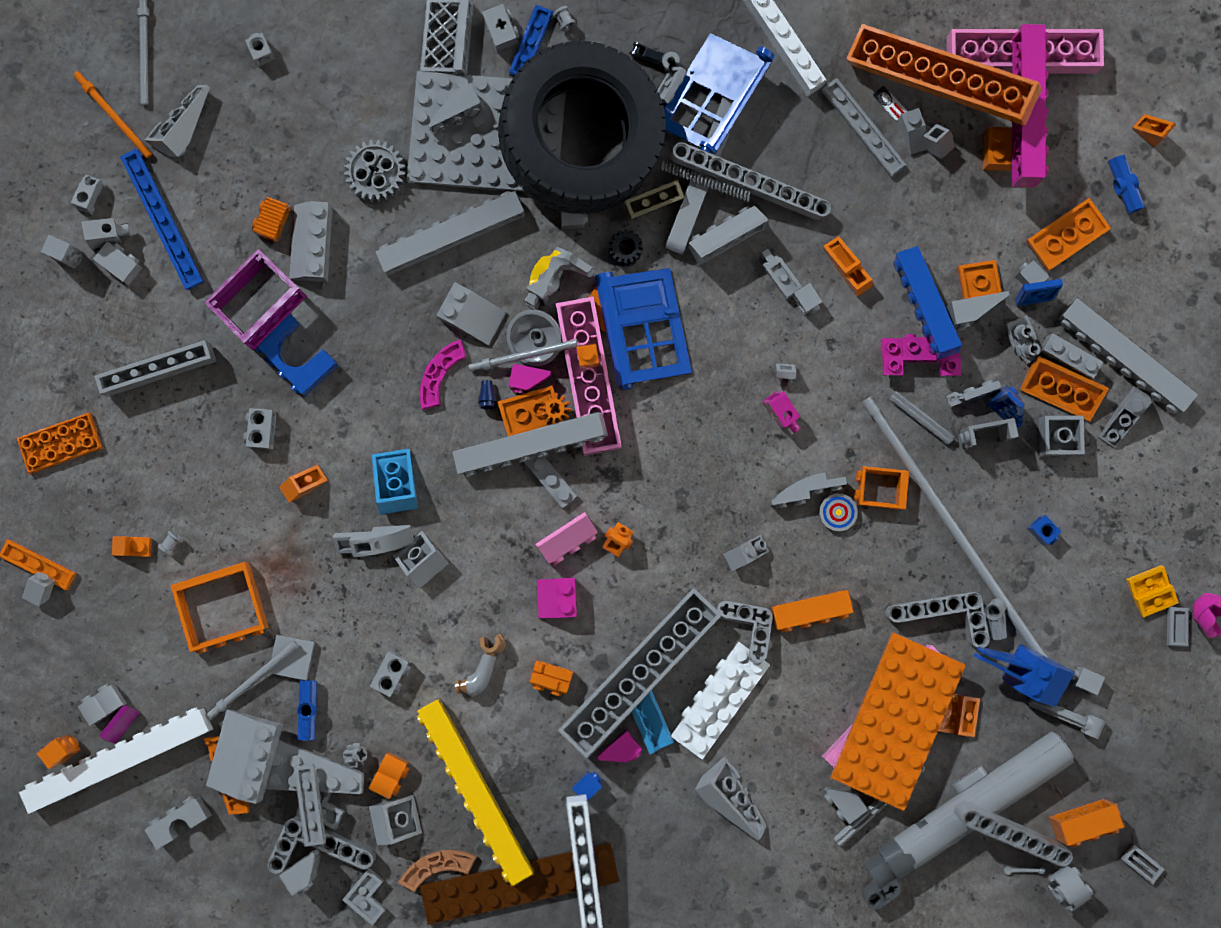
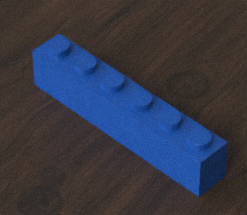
[893,246,962,360]

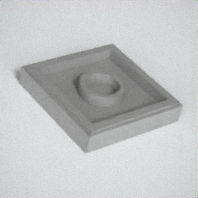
[269,635,315,680]

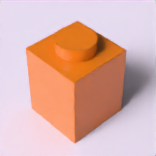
[577,344,599,369]

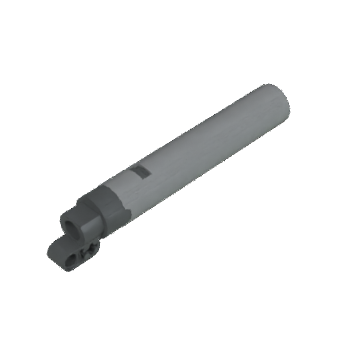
[862,732,1074,910]

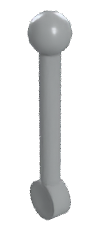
[1004,866,1045,875]

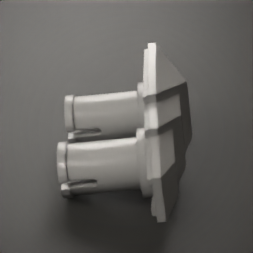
[1005,316,1040,364]

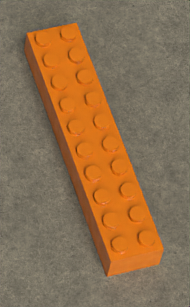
[846,24,1042,126]

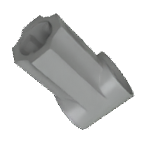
[985,598,1007,640]

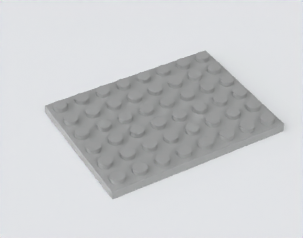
[407,71,566,192]

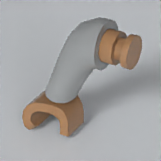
[455,633,506,697]

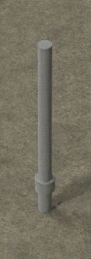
[137,0,149,106]
[469,339,579,372]
[206,641,299,720]

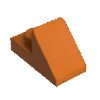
[112,536,152,557]

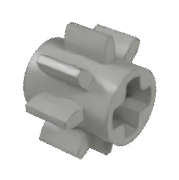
[343,743,367,768]

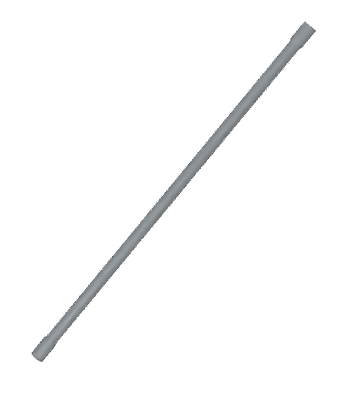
[861,396,1047,657]

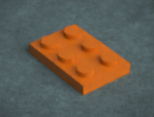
[498,386,563,436]

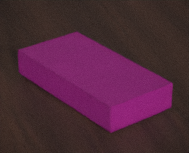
[99,705,140,744]

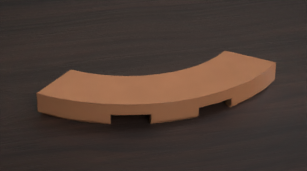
[398,850,477,892]

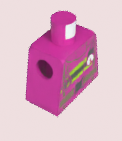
[762,391,801,435]

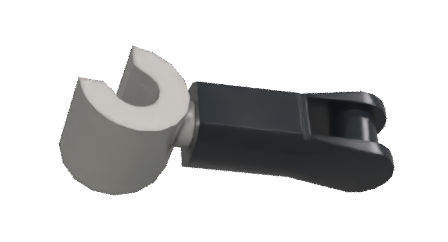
[629,42,680,73]

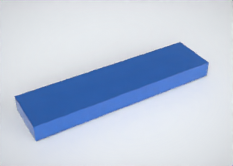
[509,5,553,76]

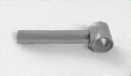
[1028,698,1106,739]

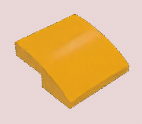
[1126,565,1179,618]

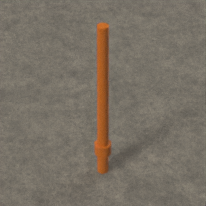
[73,71,153,159]

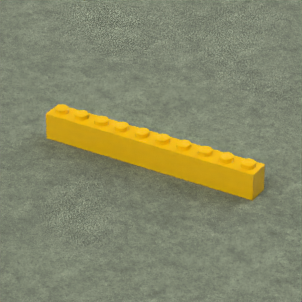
[417,699,534,886]

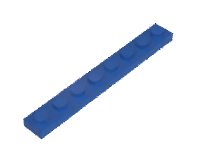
[120,148,204,291]

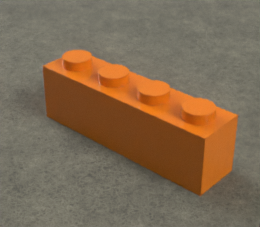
[771,590,854,633]

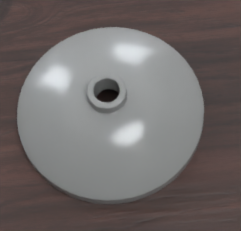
[507,309,562,366]

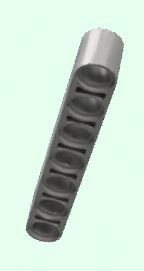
[954,801,1073,867]

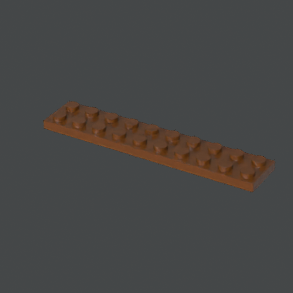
[420,842,619,925]

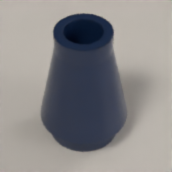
[478,380,497,410]

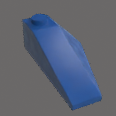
[987,385,1024,429]

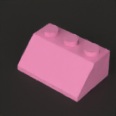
[536,512,598,565]

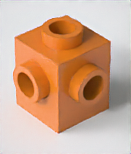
[602,522,634,557]

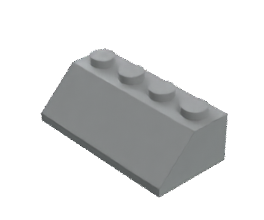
[289,201,333,282]
[688,206,768,266]

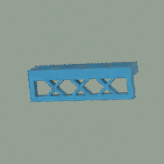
[631,690,674,754]

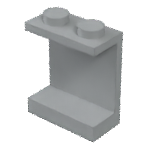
[958,418,1019,449]

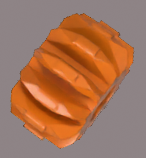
[539,393,572,424]

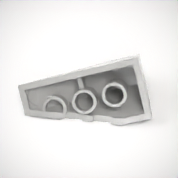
[144,85,209,157]
[695,757,767,841]

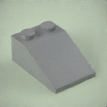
[436,282,507,346]
[945,291,1010,332]

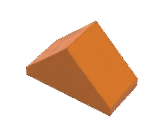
[1132,114,1176,147]

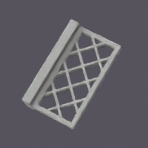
[420,0,473,75]

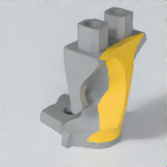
[524,247,595,310]

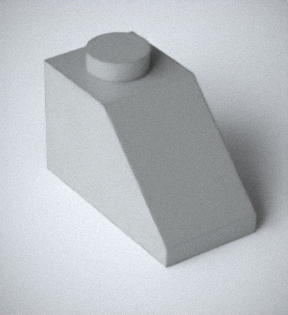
[897,108,928,155]

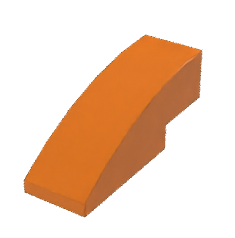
[823,236,873,297]

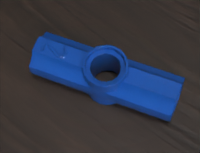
[1108,155,1145,214]
[297,680,318,740]

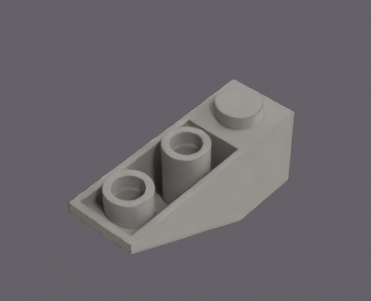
[428,83,482,133]
[1099,386,1152,448]

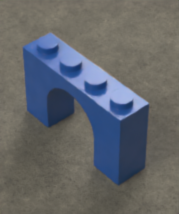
[255,313,339,396]

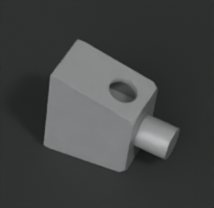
[81,218,130,249]

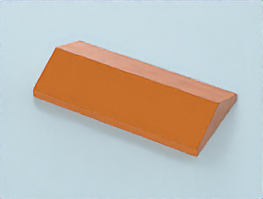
[1020,356,1109,422]

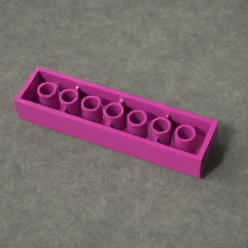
[1012,24,1048,188]

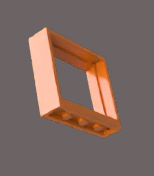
[170,562,269,654]

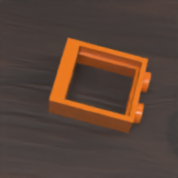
[854,466,909,510]

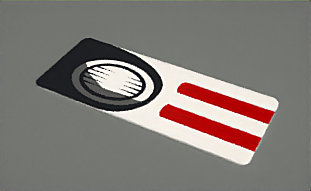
[873,86,907,121]

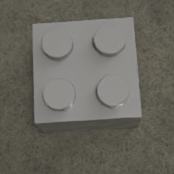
[1038,416,1085,456]

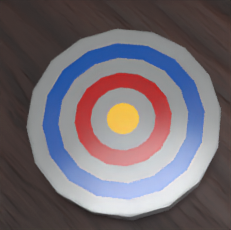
[819,493,858,532]

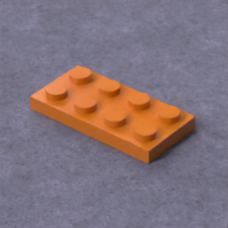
[1026,198,1111,272]

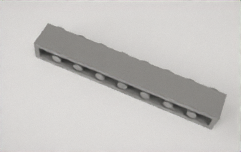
[375,191,525,276]
[1057,298,1198,414]
[453,412,608,477]

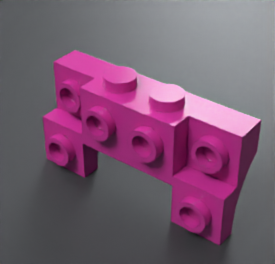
[880,334,961,377]

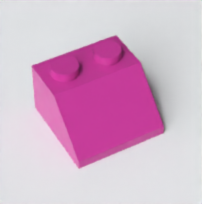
[537,578,577,618]

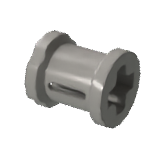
[553,6,576,32]
[158,530,184,556]

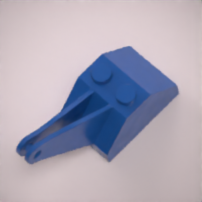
[974,644,1074,707]

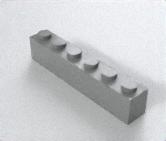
[94,340,217,397]

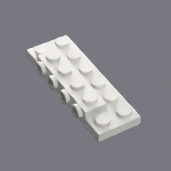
[671,642,770,759]

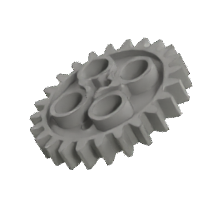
[344,140,406,202]

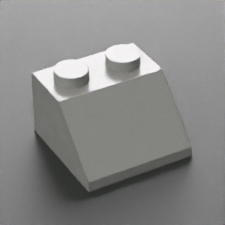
[393,531,449,589]
[369,795,422,845]
[279,849,322,896]

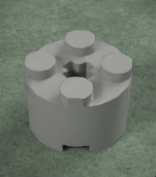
[1046,866,1094,913]

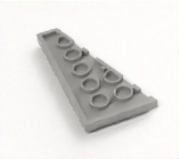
[266,740,364,794]

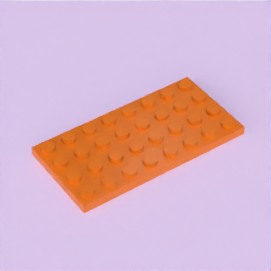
[830,632,966,811]

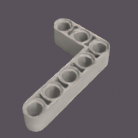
[885,592,990,648]
[268,816,376,874]

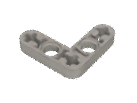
[716,601,773,664]

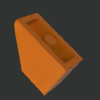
[279,464,328,503]

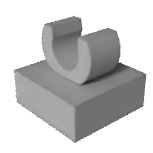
[775,364,796,385]

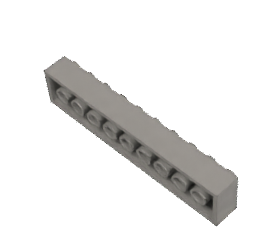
[557,588,722,759]

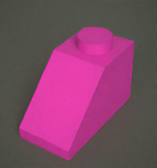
[509,364,551,394]
[597,730,642,762]

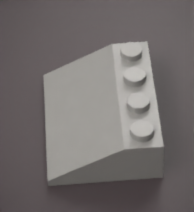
[206,709,283,804]

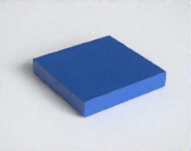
[1015,279,1063,306]

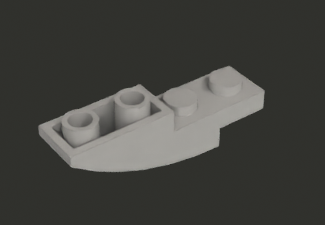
[770,473,847,509]
[333,525,414,557]

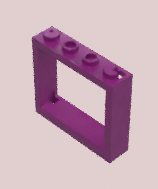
[204,249,307,350]

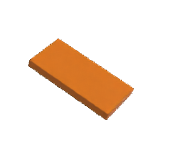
[16,413,103,474]

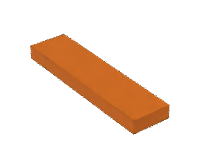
[0,539,77,590]

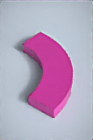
[420,339,467,410]

